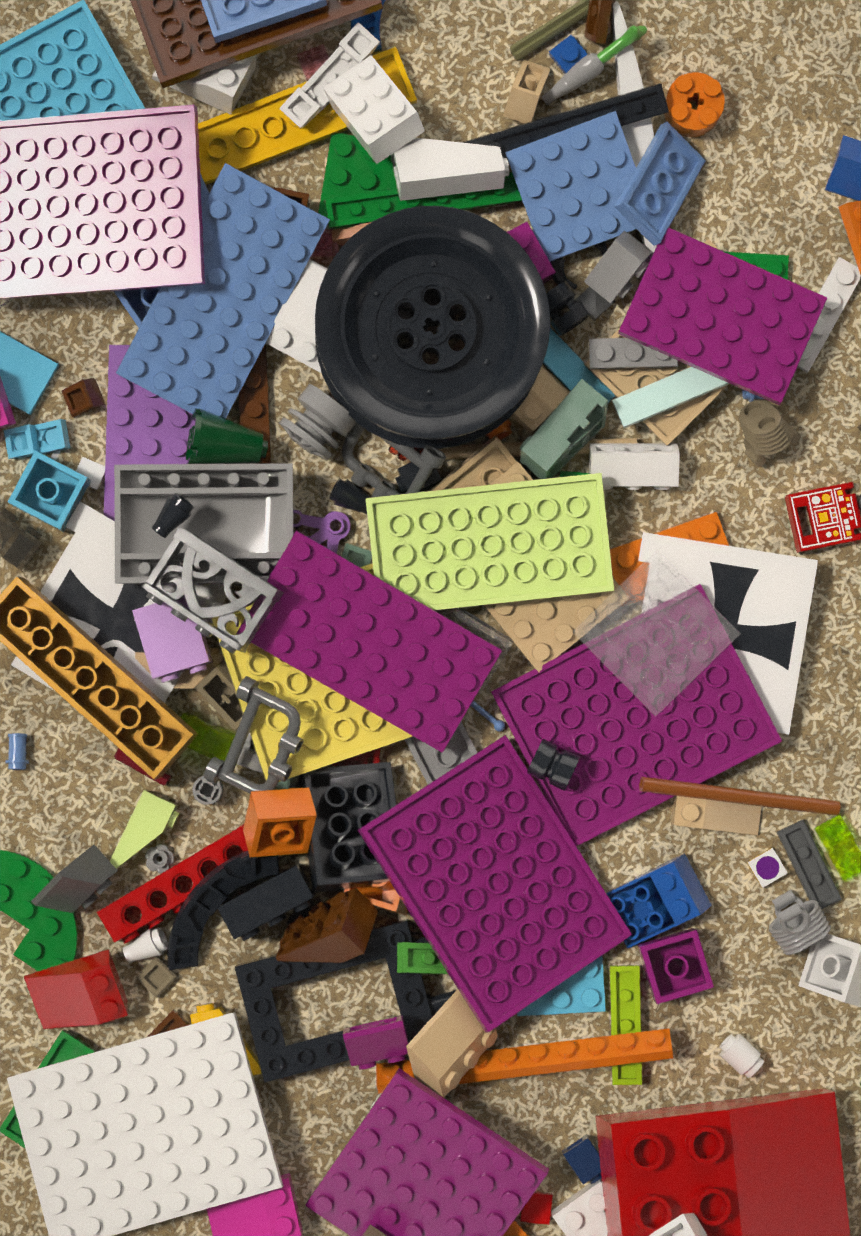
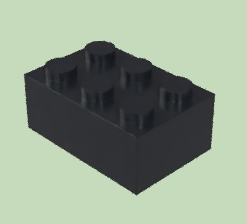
[217,864,316,941]

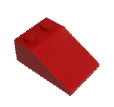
[24,949,128,1029]

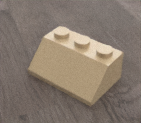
[406,989,498,1098]

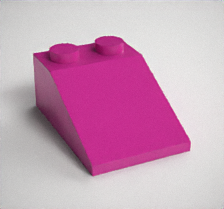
[207,1173,303,1236]

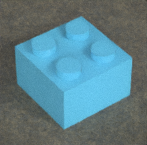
[8,450,91,532]

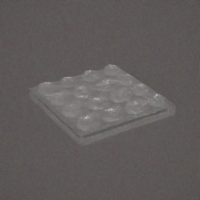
[573,550,741,717]

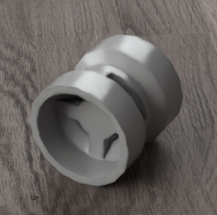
[192,776,224,805]

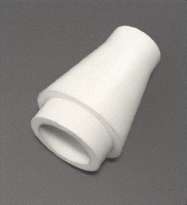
[123,927,168,963]

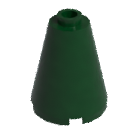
[186,408,268,464]

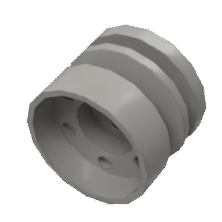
[279,384,356,461]

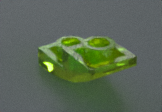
[181,712,235,761]
[814,814,861,883]

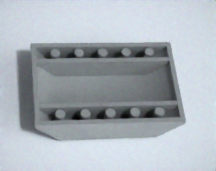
[114,463,293,585]

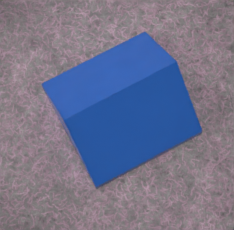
[825,135,861,201]

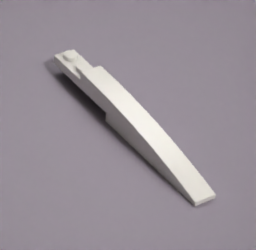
[611,1,658,273]

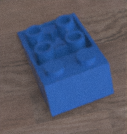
[606,853,712,949]

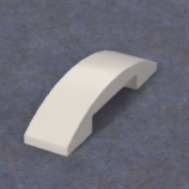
[279,22,380,129]

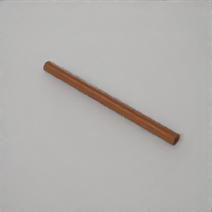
[639,777,840,816]

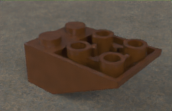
[275,888,378,963]

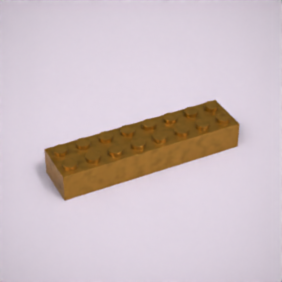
[0,577,199,779]

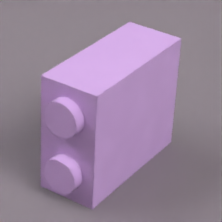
[132,596,213,683]

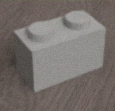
[584,231,652,303]

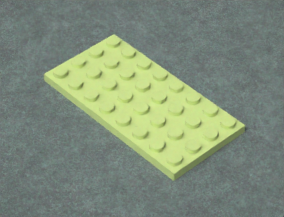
[366,473,614,610]

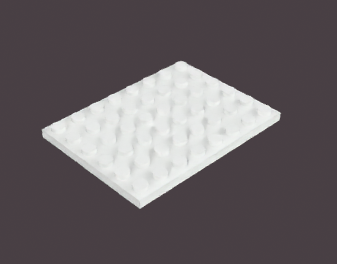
[7,1012,283,1236]

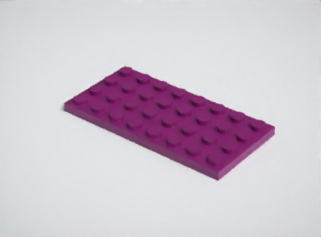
[236,530,502,753]

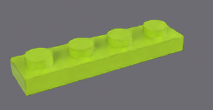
[610,965,642,1085]

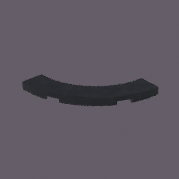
[167,851,279,970]

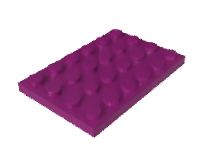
[618,227,827,405]

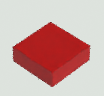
[520,1192,553,1225]

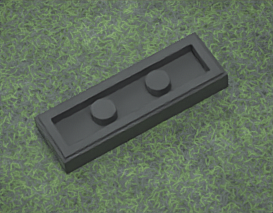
[776,819,842,909]

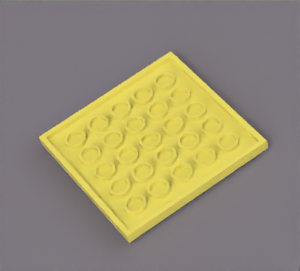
[211,563,413,782]

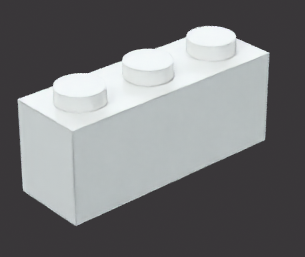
[589,443,680,490]

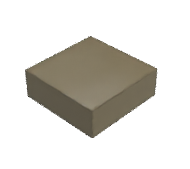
[136,956,178,998]

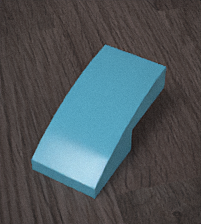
[4,419,70,459]

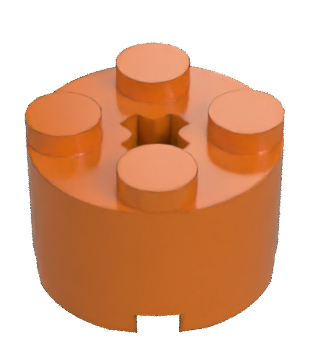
[664,72,725,138]

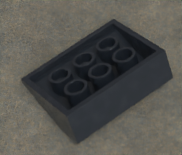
[299,762,396,893]

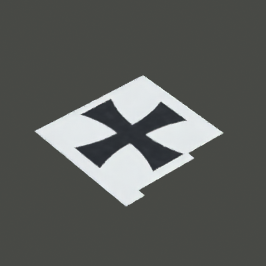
[11,501,227,703]
[638,532,818,735]

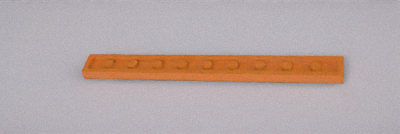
[376,1029,673,1094]

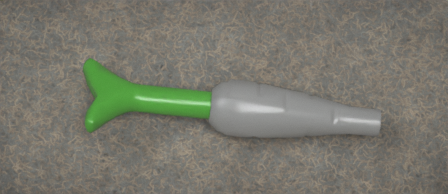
[541,25,647,105]

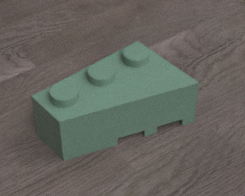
[520,379,608,479]

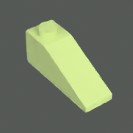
[110,790,180,869]

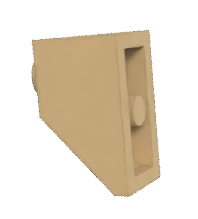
[503,59,551,124]

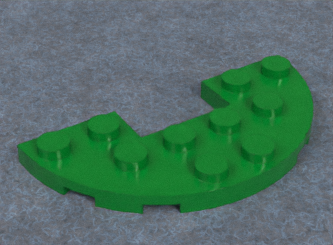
[0,850,78,971]

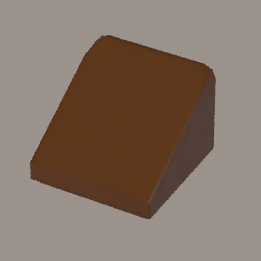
[62,378,105,417]

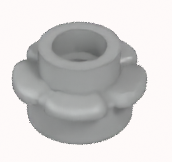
[145,844,174,873]

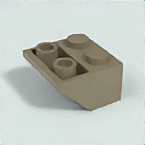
[195,660,243,731]

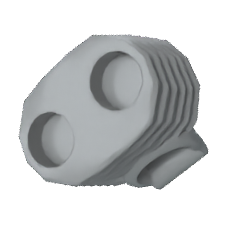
[768,890,831,955]

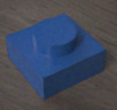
[549,34,587,74]

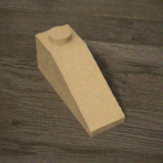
[671,796,762,836]

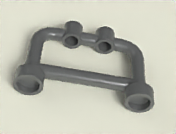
[342,423,446,497]
[204,676,303,794]

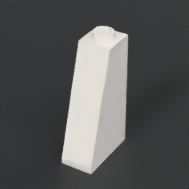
[390,138,509,201]

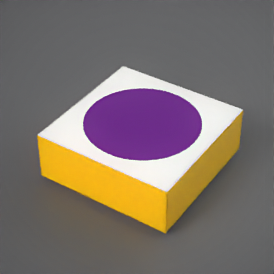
[747,847,788,888]

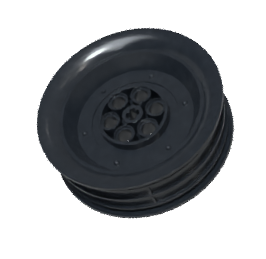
[315,206,550,449]

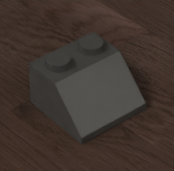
[31,845,118,913]

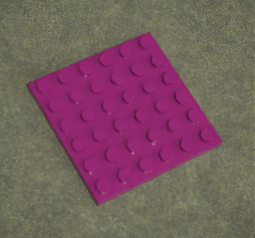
[305,1068,549,1236]

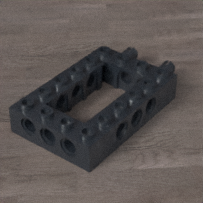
[235,919,456,1083]

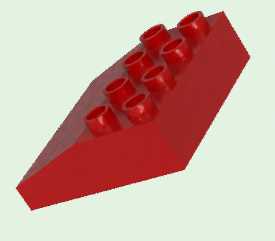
[595,1088,850,1236]

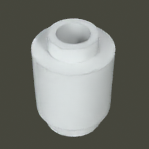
[720,1034,764,1078]

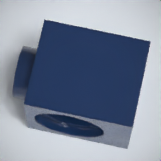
[562,1135,602,1185]

